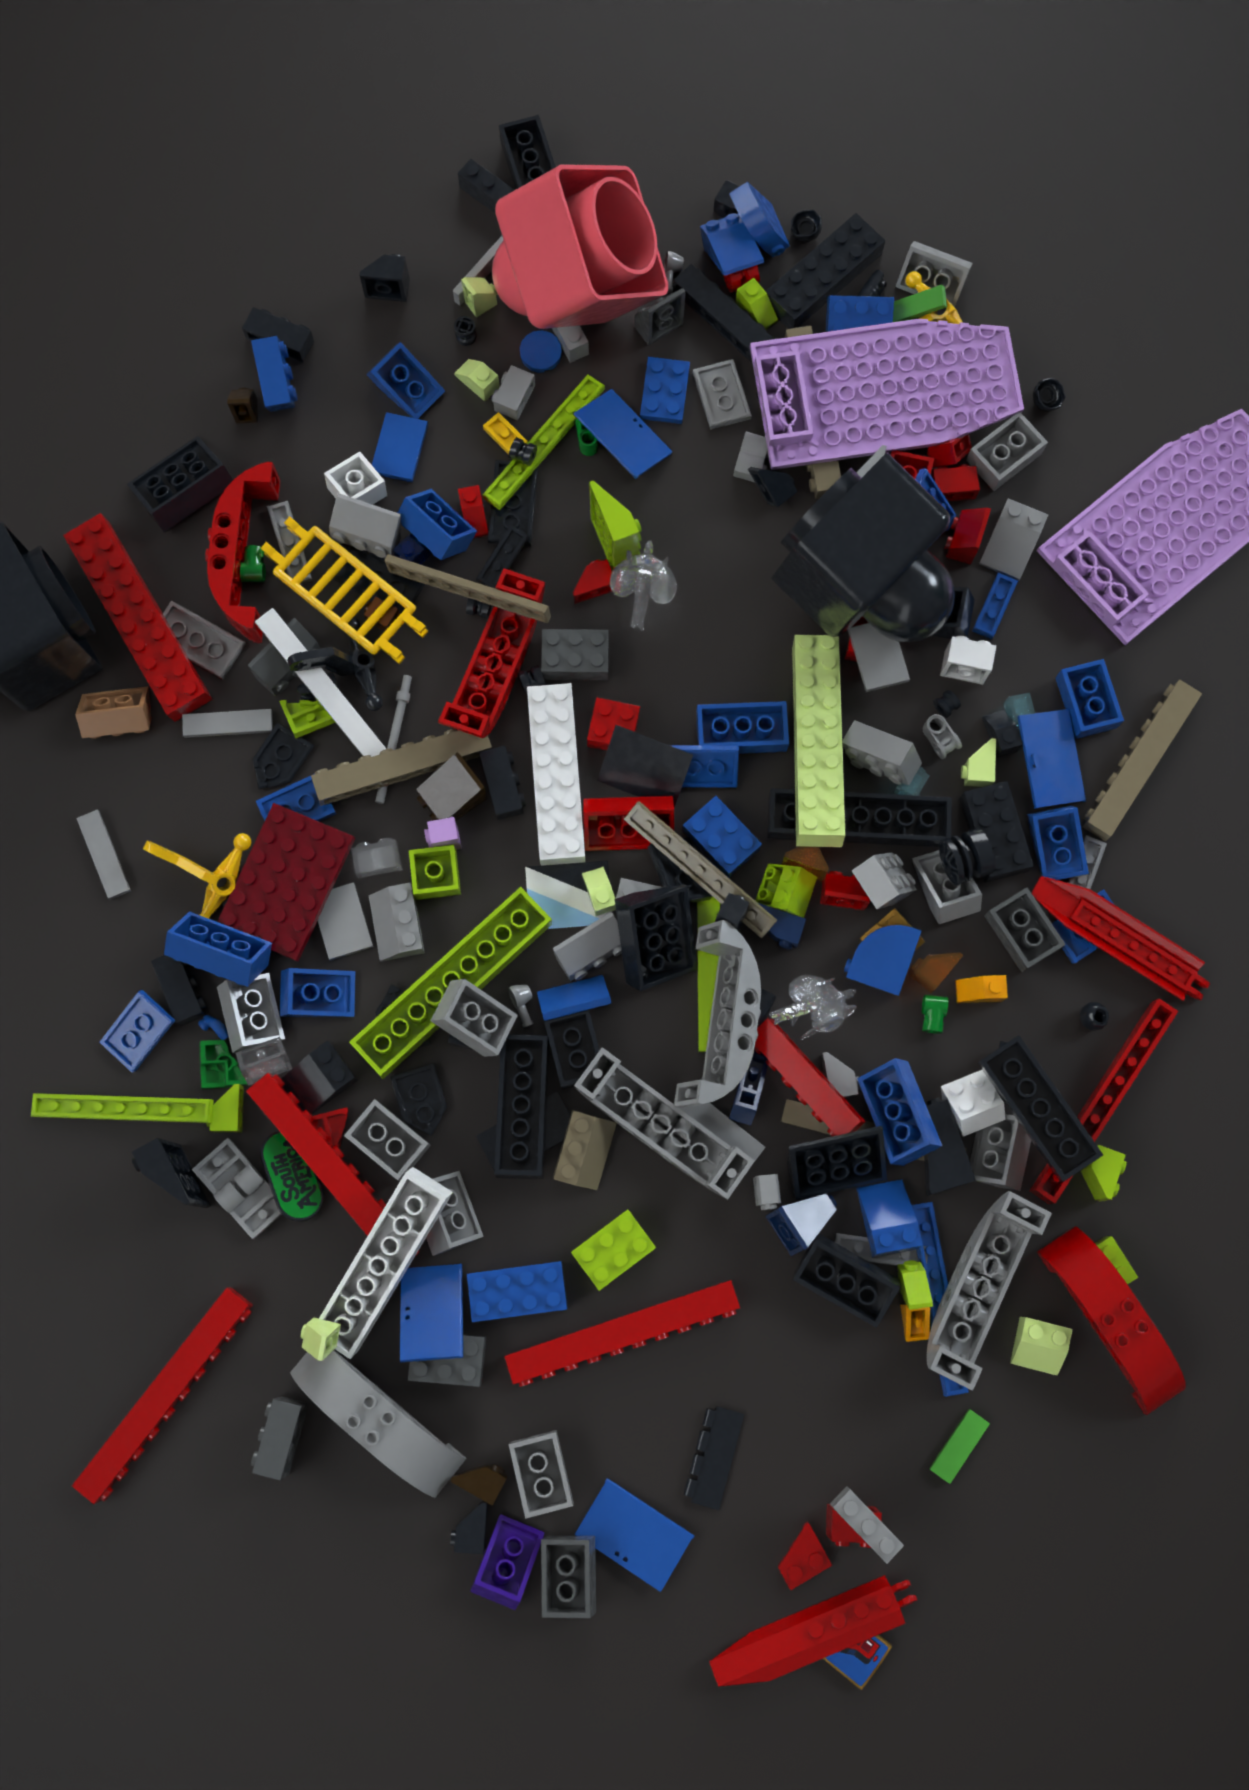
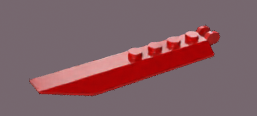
[1031,876,1210,1001]
[709,1575,917,1687]

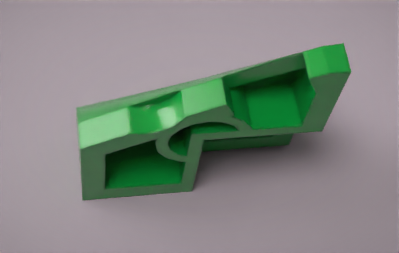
[199,1040,247,1090]

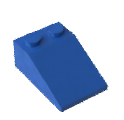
[700,213,764,276]
[366,342,445,419]
[1027,806,1089,880]
[280,968,355,1017]
[856,1179,923,1258]

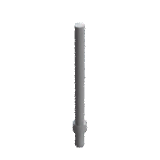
[375,675,412,804]

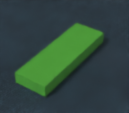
[893,285,947,322]
[929,1409,990,1484]

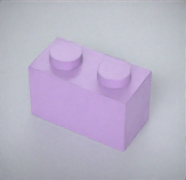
[424,817,462,850]

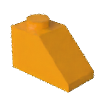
[955,975,1008,1003]

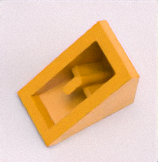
[900,1304,930,1342]

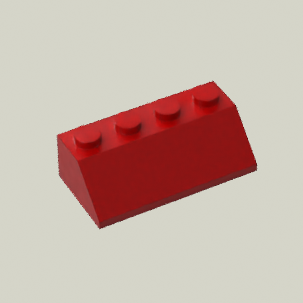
[583,796,674,851]

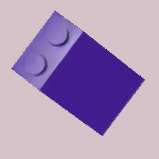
[470,1514,545,1610]

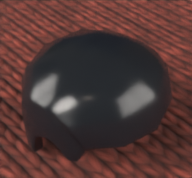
[791,209,822,242]
[1033,378,1066,411]

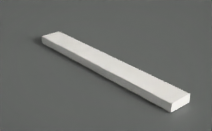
[255,608,386,757]

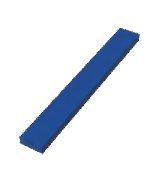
[912,1202,969,1397]

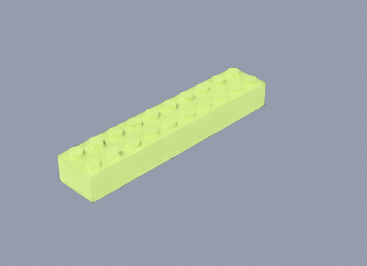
[792,635,845,847]

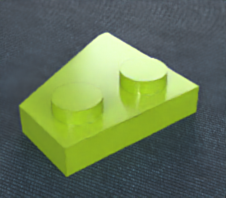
[279,700,336,739]

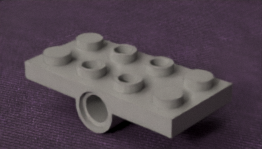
[192,1138,282,1240]

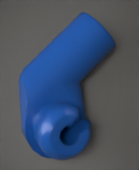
[198,1015,229,1040]

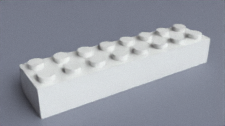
[527,683,585,866]
[319,1167,453,1359]

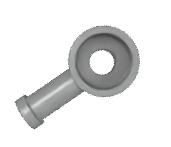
[664,251,684,293]
[508,985,534,1028]

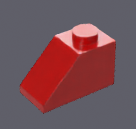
[927,434,972,467]
[458,485,488,538]
[573,559,616,604]

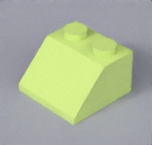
[1010,1317,1073,1376]

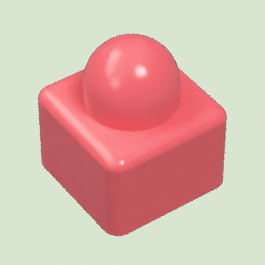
[492,165,668,329]

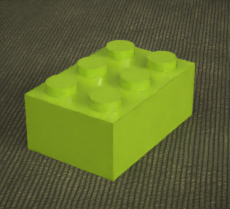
[571,1209,656,1291]

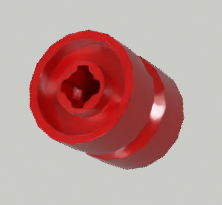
[723,265,760,292]

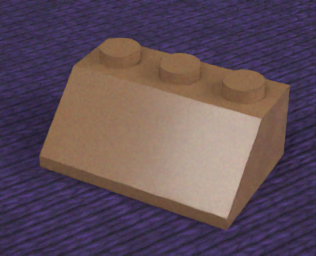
[75,686,152,739]

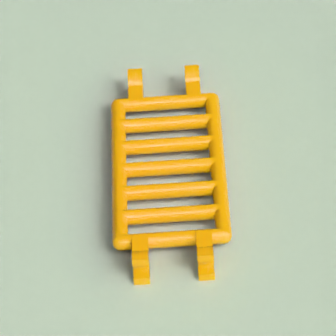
[261,516,428,664]

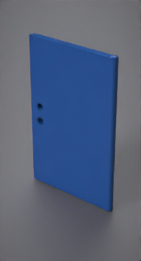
[573,389,673,479]
[1017,708,1086,808]
[400,1264,463,1362]
[575,1478,694,1592]

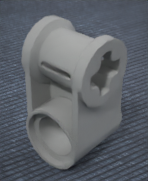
[923,714,962,759]

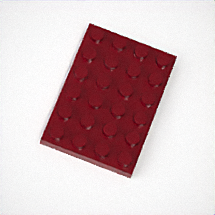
[217,803,356,962]

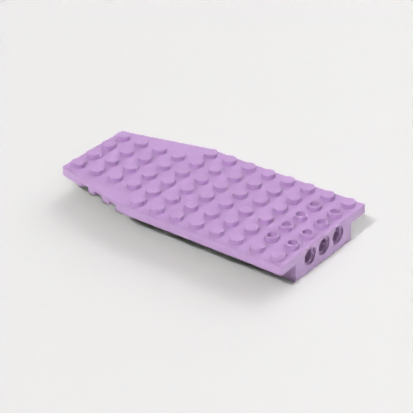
[750,319,1024,470]
[1037,409,1249,646]

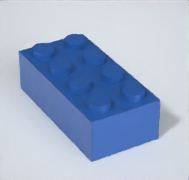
[696,701,789,754]
[164,911,272,987]
[857,1058,942,1166]
[467,1261,568,1322]

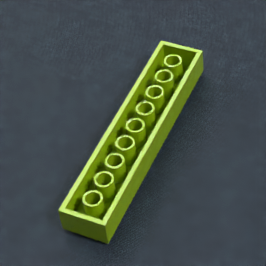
[349,887,552,1079]

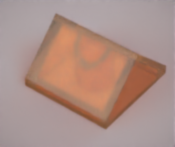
[781,846,829,882]

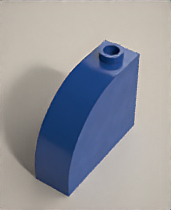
[729,182,790,258]
[844,925,922,996]

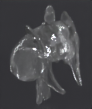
[610,541,677,631]
[769,975,856,1040]

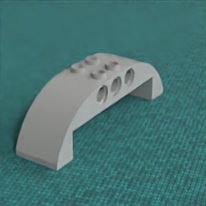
[674,920,761,1108]
[574,1047,755,1200]
[927,1191,1052,1391]
[290,1349,467,1498]

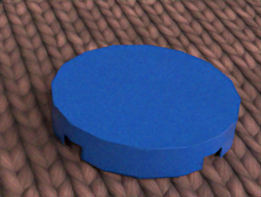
[520,330,562,373]

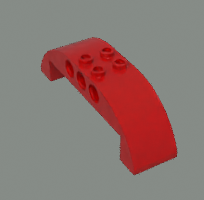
[205,462,280,643]
[438,568,545,738]
[1037,1226,1186,1416]

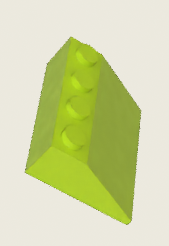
[589,481,642,575]

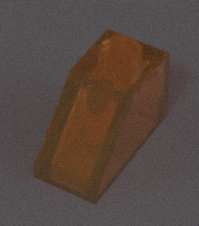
[910,953,963,993]

